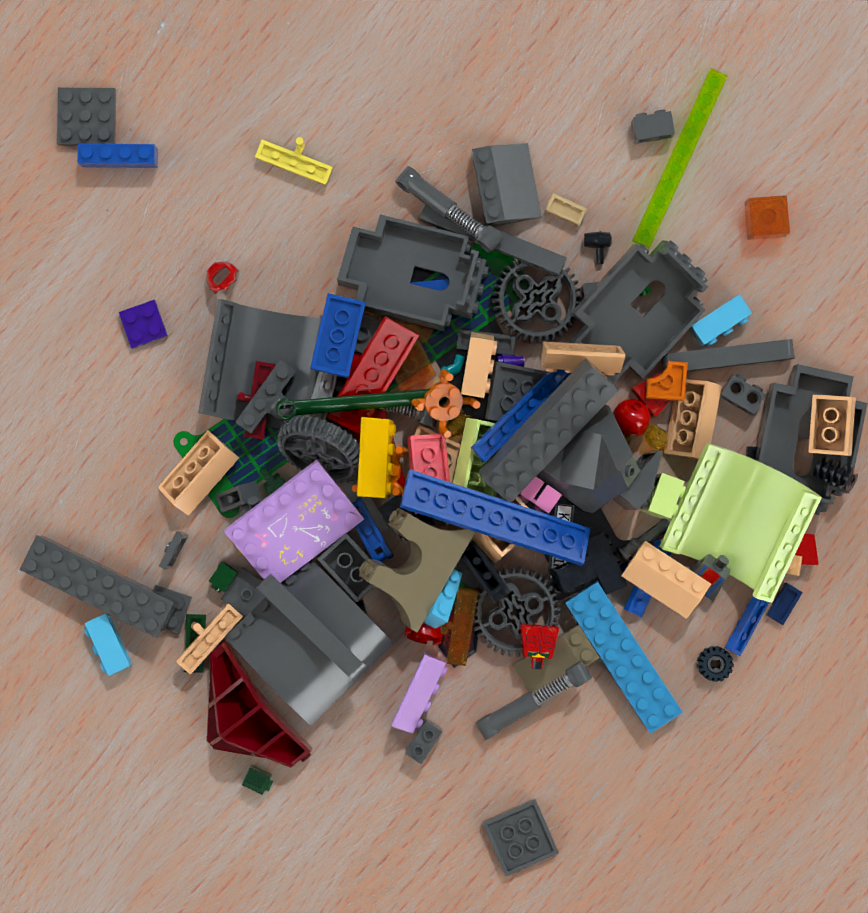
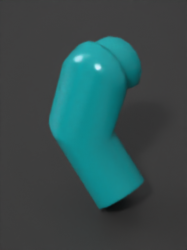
[440,354,465,377]

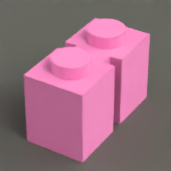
[518,477,562,514]

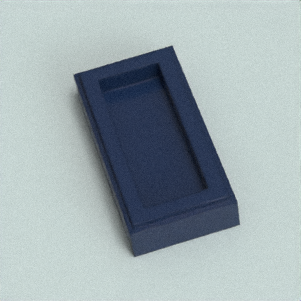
[766,582,803,625]

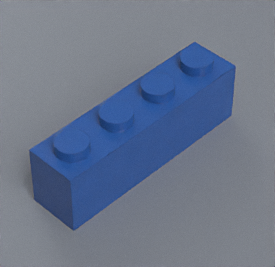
[77,144,158,168]

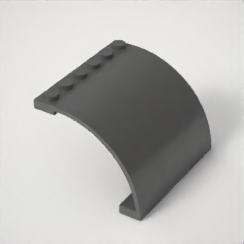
[198,299,323,428]
[225,559,394,725]

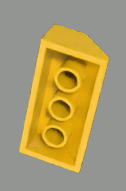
[357,417,396,498]

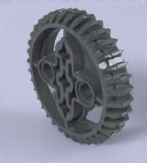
[492,260,582,344]
[277,415,360,483]
[470,566,561,657]

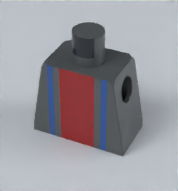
[689,554,730,601]

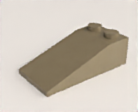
[513,624,600,693]

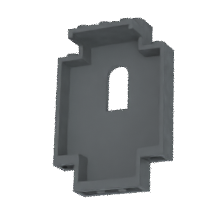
[337,214,489,331]
[569,240,708,383]
[754,364,868,515]

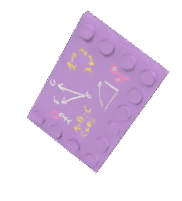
[224,460,364,583]

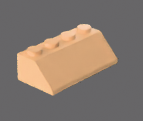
[541,341,625,375]
[664,379,722,460]
[158,430,239,516]
[621,541,711,619]

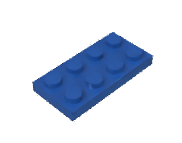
[310,293,366,378]

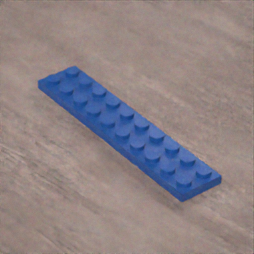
[400,469,590,566]

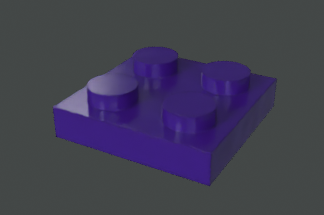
[119,299,168,349]

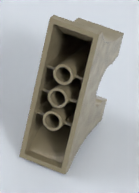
[359,508,475,632]

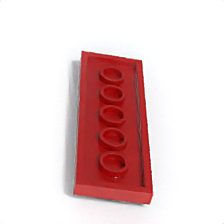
[327,316,419,434]

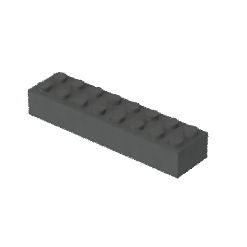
[478,358,619,502]
[19,535,178,638]

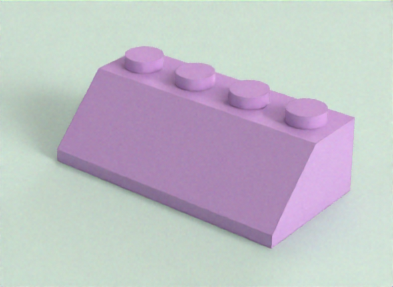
[392,652,448,733]

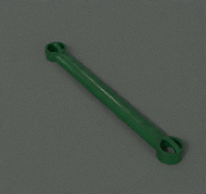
[276,387,448,419]

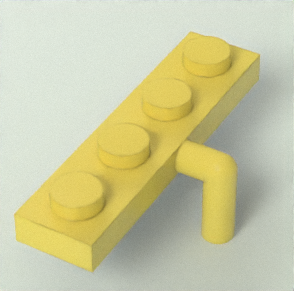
[255,137,333,186]

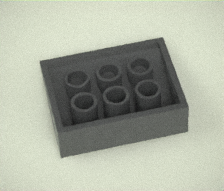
[472,143,542,227]
[613,450,662,510]

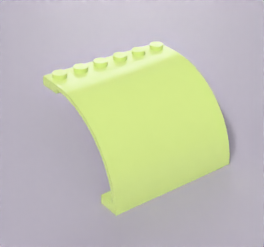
[660,442,822,603]

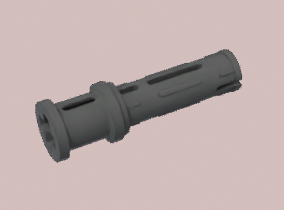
[617,519,670,563]

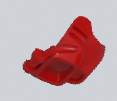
[206,261,239,294]

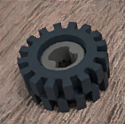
[697,646,734,682]

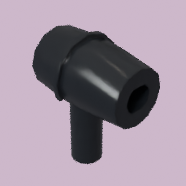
[584,231,612,264]

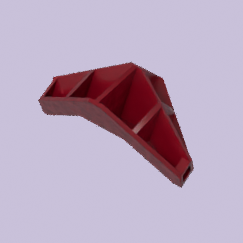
[207,641,313,768]

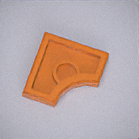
[645,361,688,401]

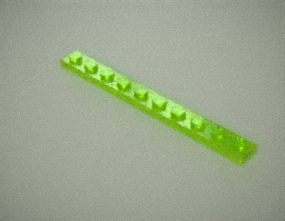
[632,68,728,249]

